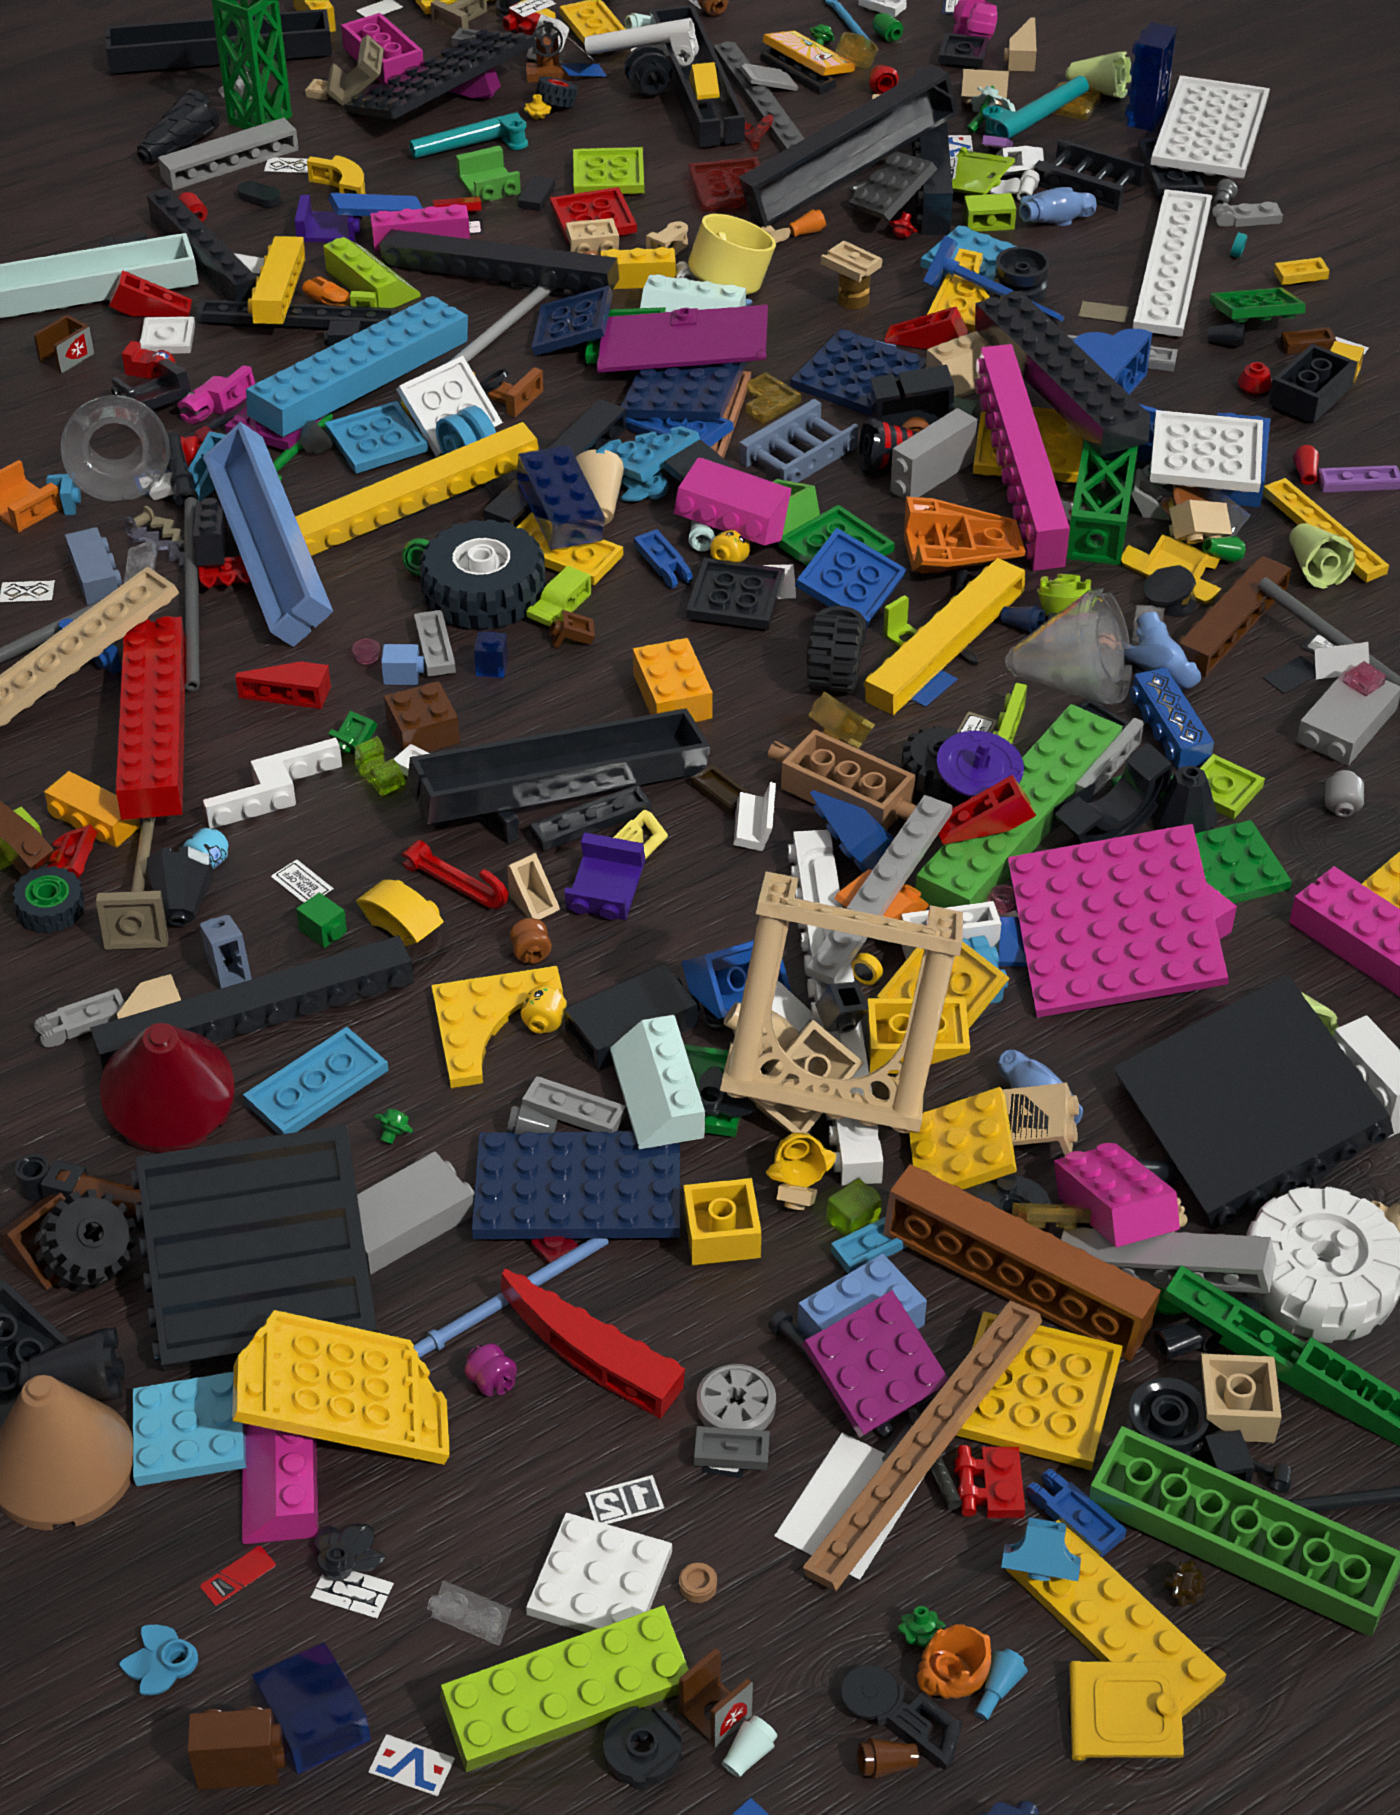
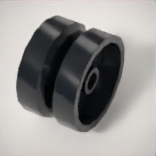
[994,246,1050,303]

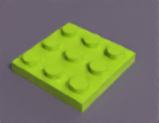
[573,147,644,195]

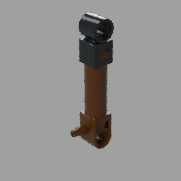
[15,1154,141,1221]

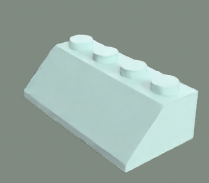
[640,275,746,312]
[610,1015,705,1149]

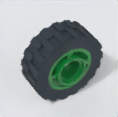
[12,866,85,933]

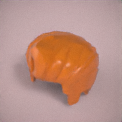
[916,1624,991,1699]

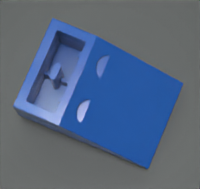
[810,790,894,873]

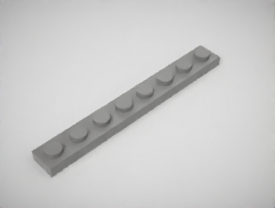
[806,795,952,984]

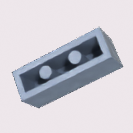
[65,527,122,605]

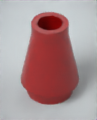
[1293,445,1319,485]

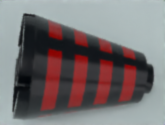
[859,417,918,471]

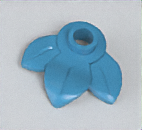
[621,471,668,501]
[120,1625,198,1695]

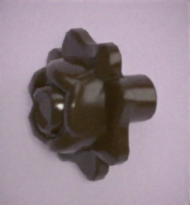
[1165,1561,1206,1607]

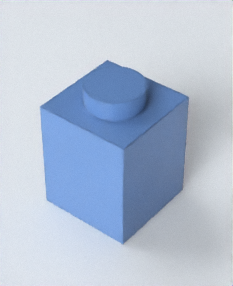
[381,644,425,685]

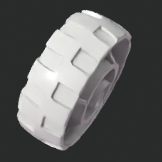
[1246,1186,1400,1343]

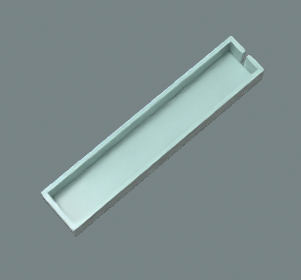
[0,233,198,318]

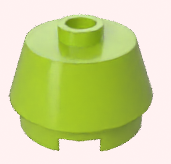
[1037,574,1093,617]

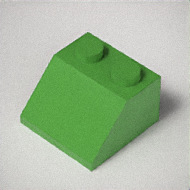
[772,479,820,536]

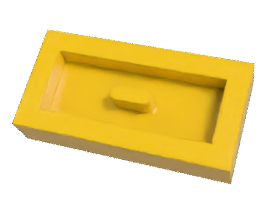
[1273,257,1330,285]

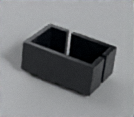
[870,364,954,426]

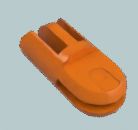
[302,276,350,306]

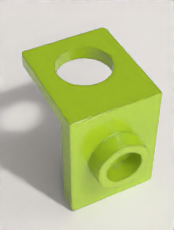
[883,595,918,647]

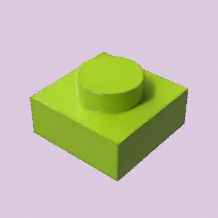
[350,291,378,307]

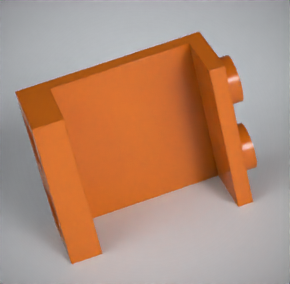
[0,460,62,532]

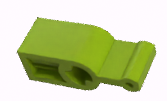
[527,566,591,627]

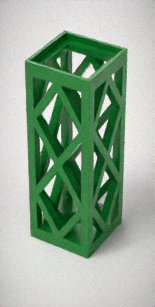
[211,0,292,130]
[1066,439,1138,565]

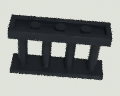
[1034,139,1144,211]

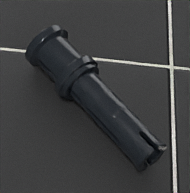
[163,432,199,507]

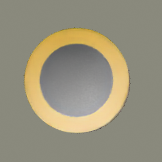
[851,953,883,985]

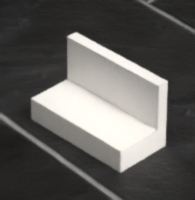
[733,782,776,851]

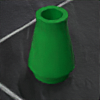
[1202,536,1245,564]

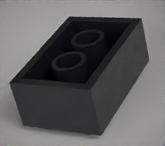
[1269,343,1357,423]

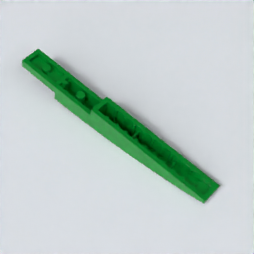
[1162,1265,1400,1446]

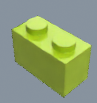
[963,193,1016,232]

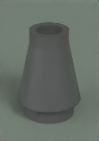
[507,1104,558,1134]

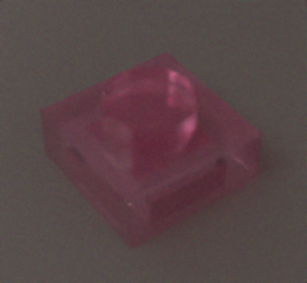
[1343,661,1387,697]

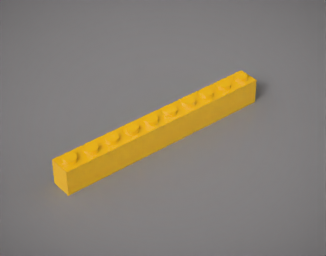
[295,422,540,556]

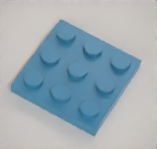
[920,225,1017,281]
[325,401,429,474]

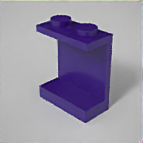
[295,195,363,242]
[564,832,646,921]

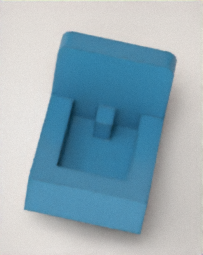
[46,473,81,515]

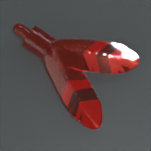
[745,114,773,151]

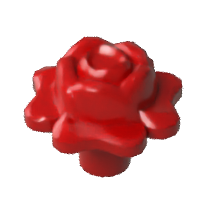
[889,212,917,239]

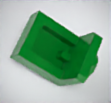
[328,711,378,755]

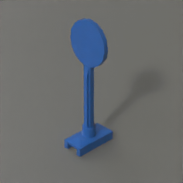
[923,236,1065,322]

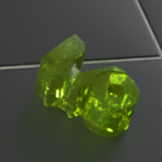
[355,736,405,796]

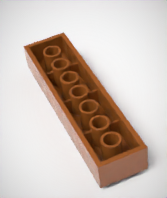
[883,1164,1161,1362]

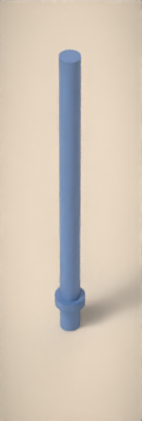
[413,1238,609,1358]

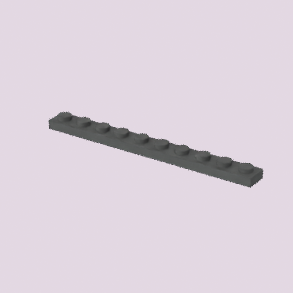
[714,41,804,151]

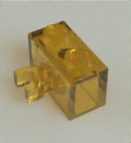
[808,691,875,749]

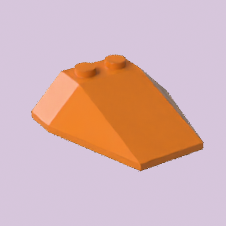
[904,497,1026,573]

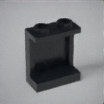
[111,358,191,415]

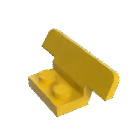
[1121,535,1223,604]

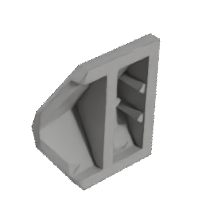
[1131,468,1172,521]

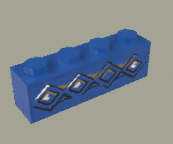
[1130,667,1214,770]

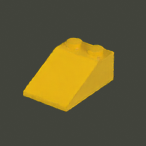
[866,998,970,1074]

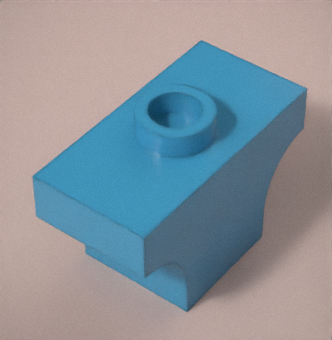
[1001,1517,1081,1581]

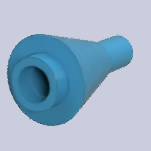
[974,1648,1028,1721]

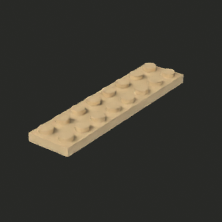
[0,566,179,726]

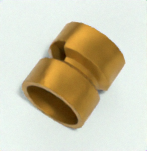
[838,273,871,309]

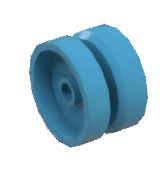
[436,405,496,455]

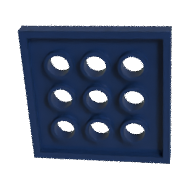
[790,329,926,416]

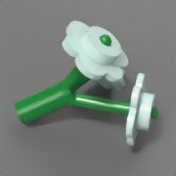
[967,85,1015,133]

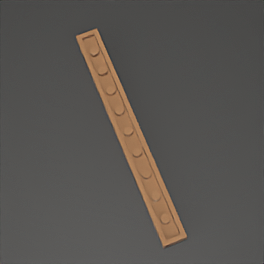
[803,1301,1042,1591]

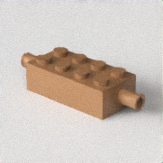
[768,729,917,831]

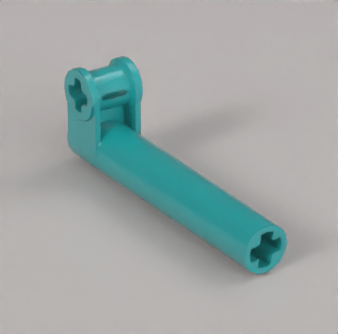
[982,75,1089,139]
[409,112,528,159]

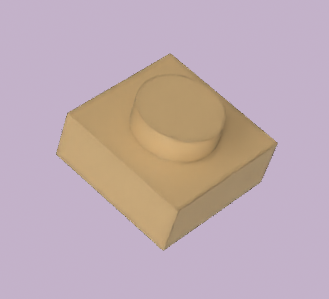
[776,1183,817,1210]

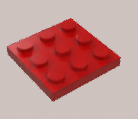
[550,187,637,244]

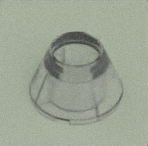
[60,395,170,502]

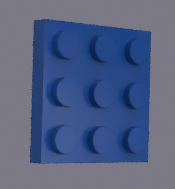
[795,528,907,628]

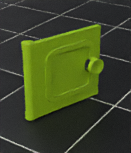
[952,147,1015,195]

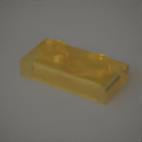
[1012,1203,1091,1229]

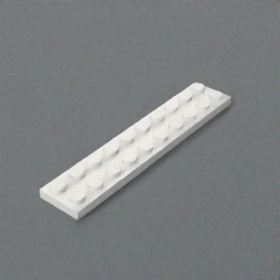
[1133,189,1212,337]

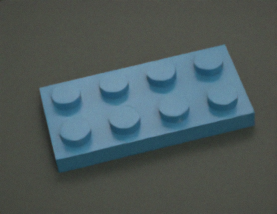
[243,1027,389,1135]

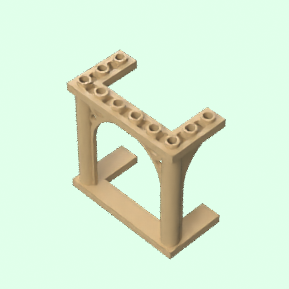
[720,871,963,1133]

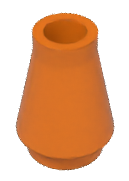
[789,209,826,237]

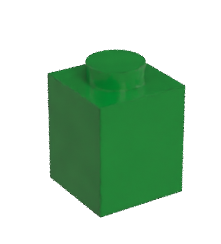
[296,892,347,948]

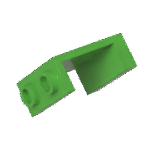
[456,145,521,203]

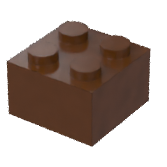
[384,681,460,752]

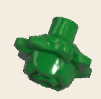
[809,24,835,46]
[374,1108,413,1144]
[898,1606,946,1647]

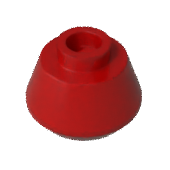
[869,65,899,94]
[1238,362,1272,395]

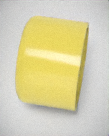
[688,214,776,295]

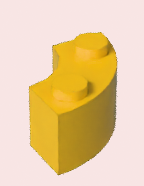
[355,880,444,947]

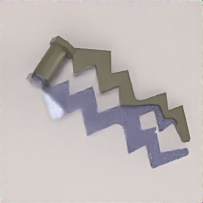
[125,505,184,569]

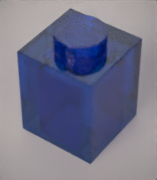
[474,632,508,678]

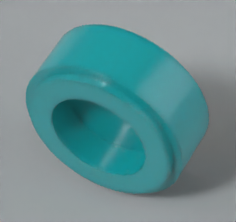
[1230,232,1248,258]

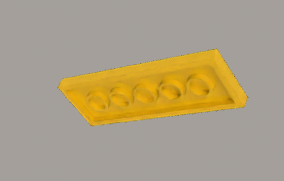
[1005,1519,1226,1717]

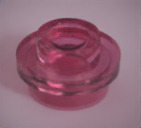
[352,638,381,664]
[987,885,1017,913]

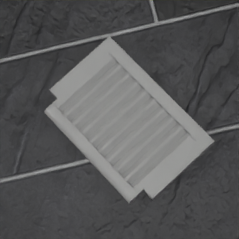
[740,63,798,91]

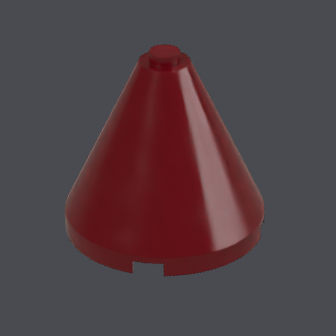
[100,1023,235,1153]

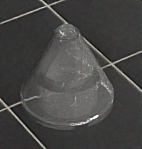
[1005,588,1132,705]

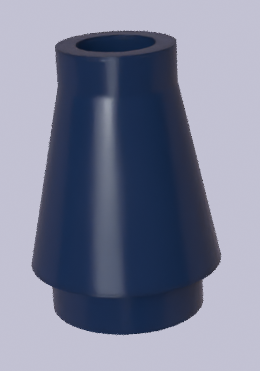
[1001,605,1045,633]

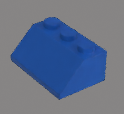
[681,940,792,1019]

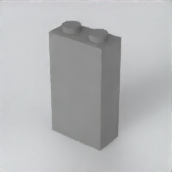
[890,408,977,501]
[1296,665,1400,766]
[357,1152,475,1275]

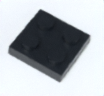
[938,33,989,68]

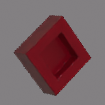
[531,1236,579,1265]

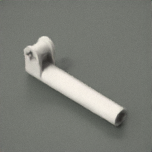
[584,18,699,66]

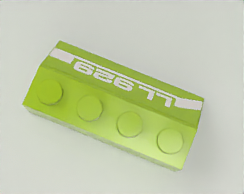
[323,237,421,308]

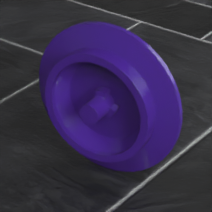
[936,731,1024,797]

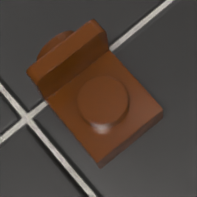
[549,610,595,648]

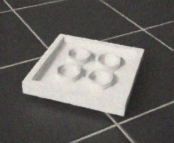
[396,356,503,457]
[526,1513,672,1633]

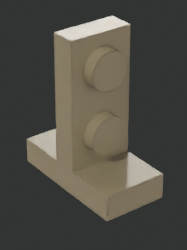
[431,0,487,33]

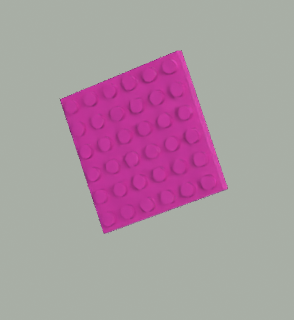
[1008,824,1229,1018]

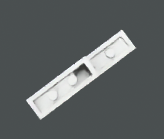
[203,738,342,829]

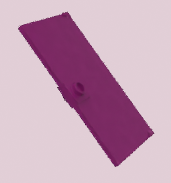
[597,305,768,373]

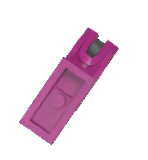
[178,365,255,424]

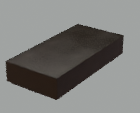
[691,764,753,815]

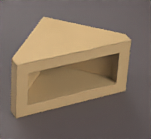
[507,853,561,920]

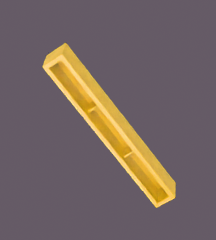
[864,558,1025,715]

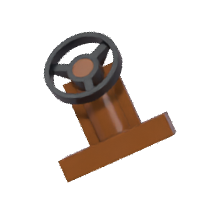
[526,24,572,83]
[480,367,544,417]

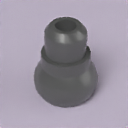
[1214,179,1238,205]

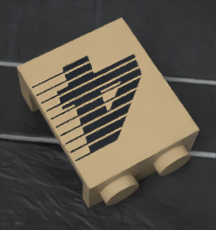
[1002,1082,1079,1156]

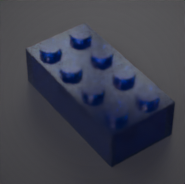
[1125,22,1177,132]
[517,445,605,550]

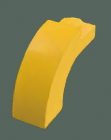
[307,155,366,194]

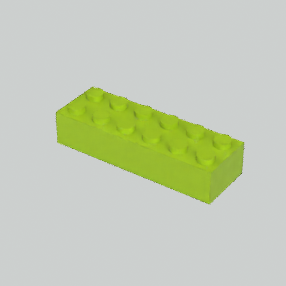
[440,1605,689,1772]

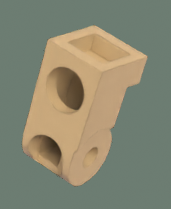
[646,221,688,255]

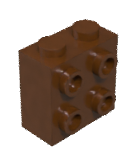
[188,1706,286,1790]

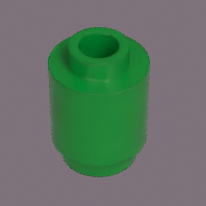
[872,13,903,43]

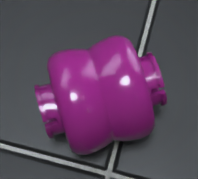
[464,1343,517,1397]

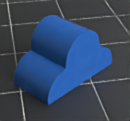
[1073,329,1152,395]

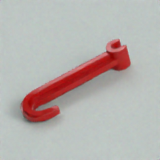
[401,840,508,909]

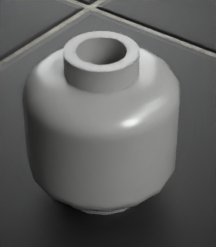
[1325,770,1364,817]

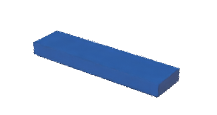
[328,193,423,216]

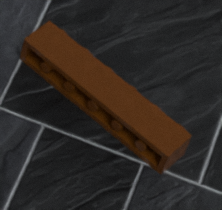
[1177,555,1291,677]

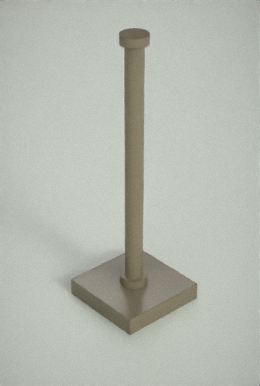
[96,817,169,950]

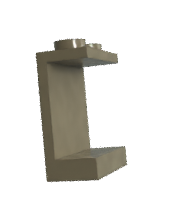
[327,34,384,106]

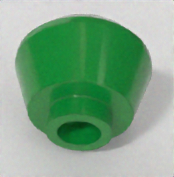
[402,538,429,576]

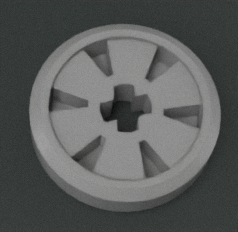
[696,1364,776,1430]

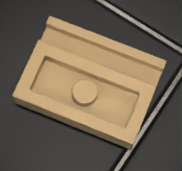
[821,240,882,282]

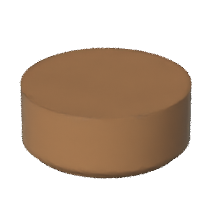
[679,1563,717,1603]

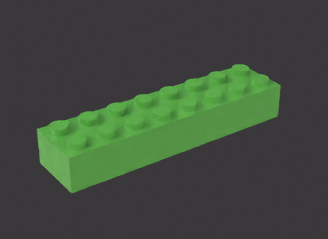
[1089,1426,1400,1637]

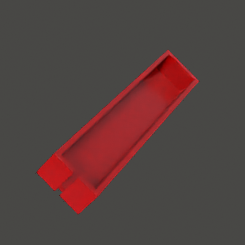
[116,616,185,820]

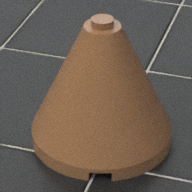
[0,1375,133,1530]

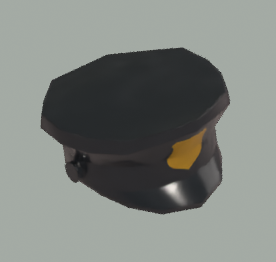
[1143,565,1196,617]

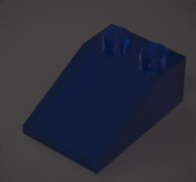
[252,1642,371,1775]

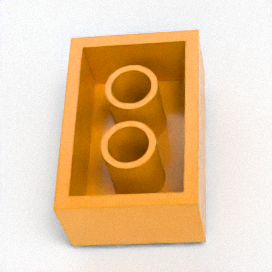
[633,638,712,722]

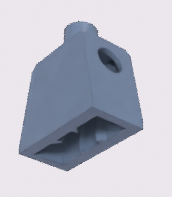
[199,915,252,989]

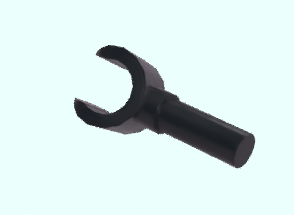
[1252,1459,1292,1493]

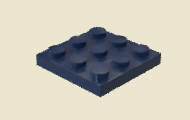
[531,286,613,356]

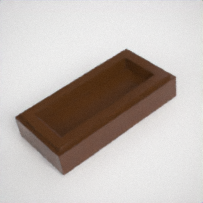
[1280,327,1337,355]

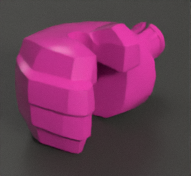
[953,0,997,40]

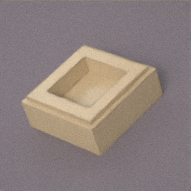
[305,79,330,101]

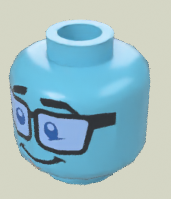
[183,828,229,871]

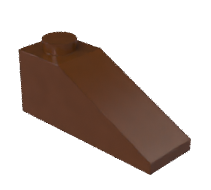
[0,801,54,876]

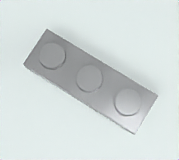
[414,610,456,677]
[522,1076,626,1133]

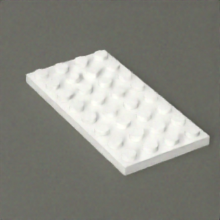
[1151,76,1270,179]

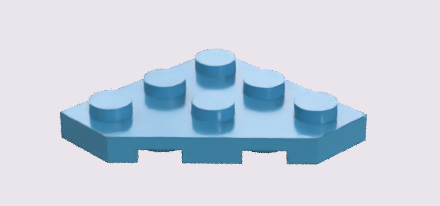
[596,426,700,482]

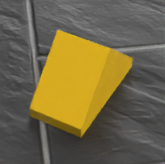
[689,62,720,100]

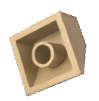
[1201,1354,1281,1443]

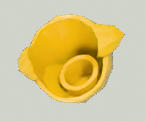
[765,1133,836,1187]

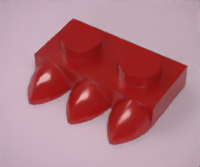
[198,556,251,589]
[47,824,98,878]

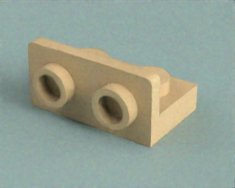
[565,218,619,256]

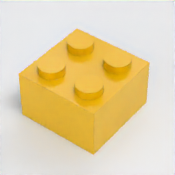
[683,1178,761,1265]

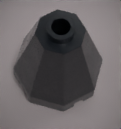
[1152,766,1218,833]
[146,846,213,927]

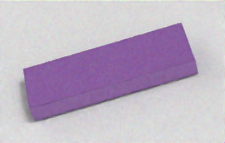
[982,135,1013,150]
[1317,465,1400,492]

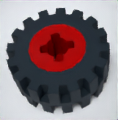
[535,76,578,107]

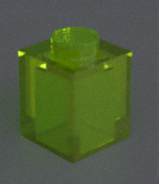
[827,1178,882,1236]

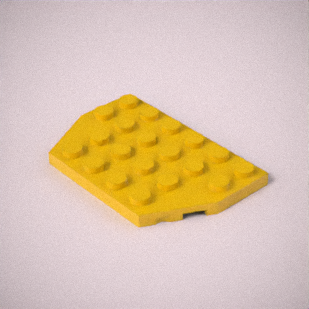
[232,1310,450,1465]

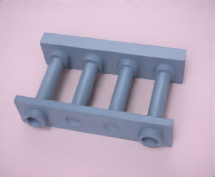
[739,399,859,483]

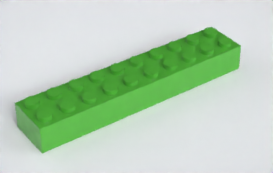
[916,704,1123,908]

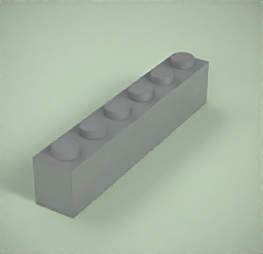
[158,118,299,190]
[1061,1227,1277,1293]

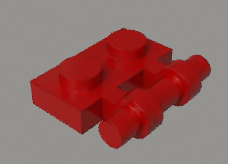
[954,1445,1025,1518]

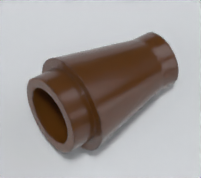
[857,1738,919,1780]

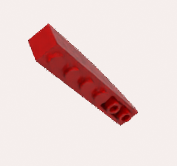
[501,1268,685,1419]

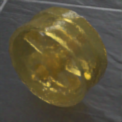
[835,32,878,68]

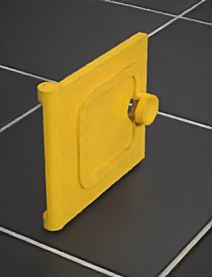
[1069,1661,1184,1761]

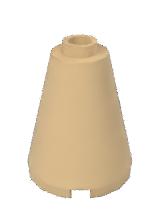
[571,450,624,526]

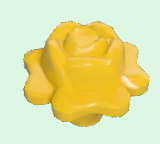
[524,94,552,120]

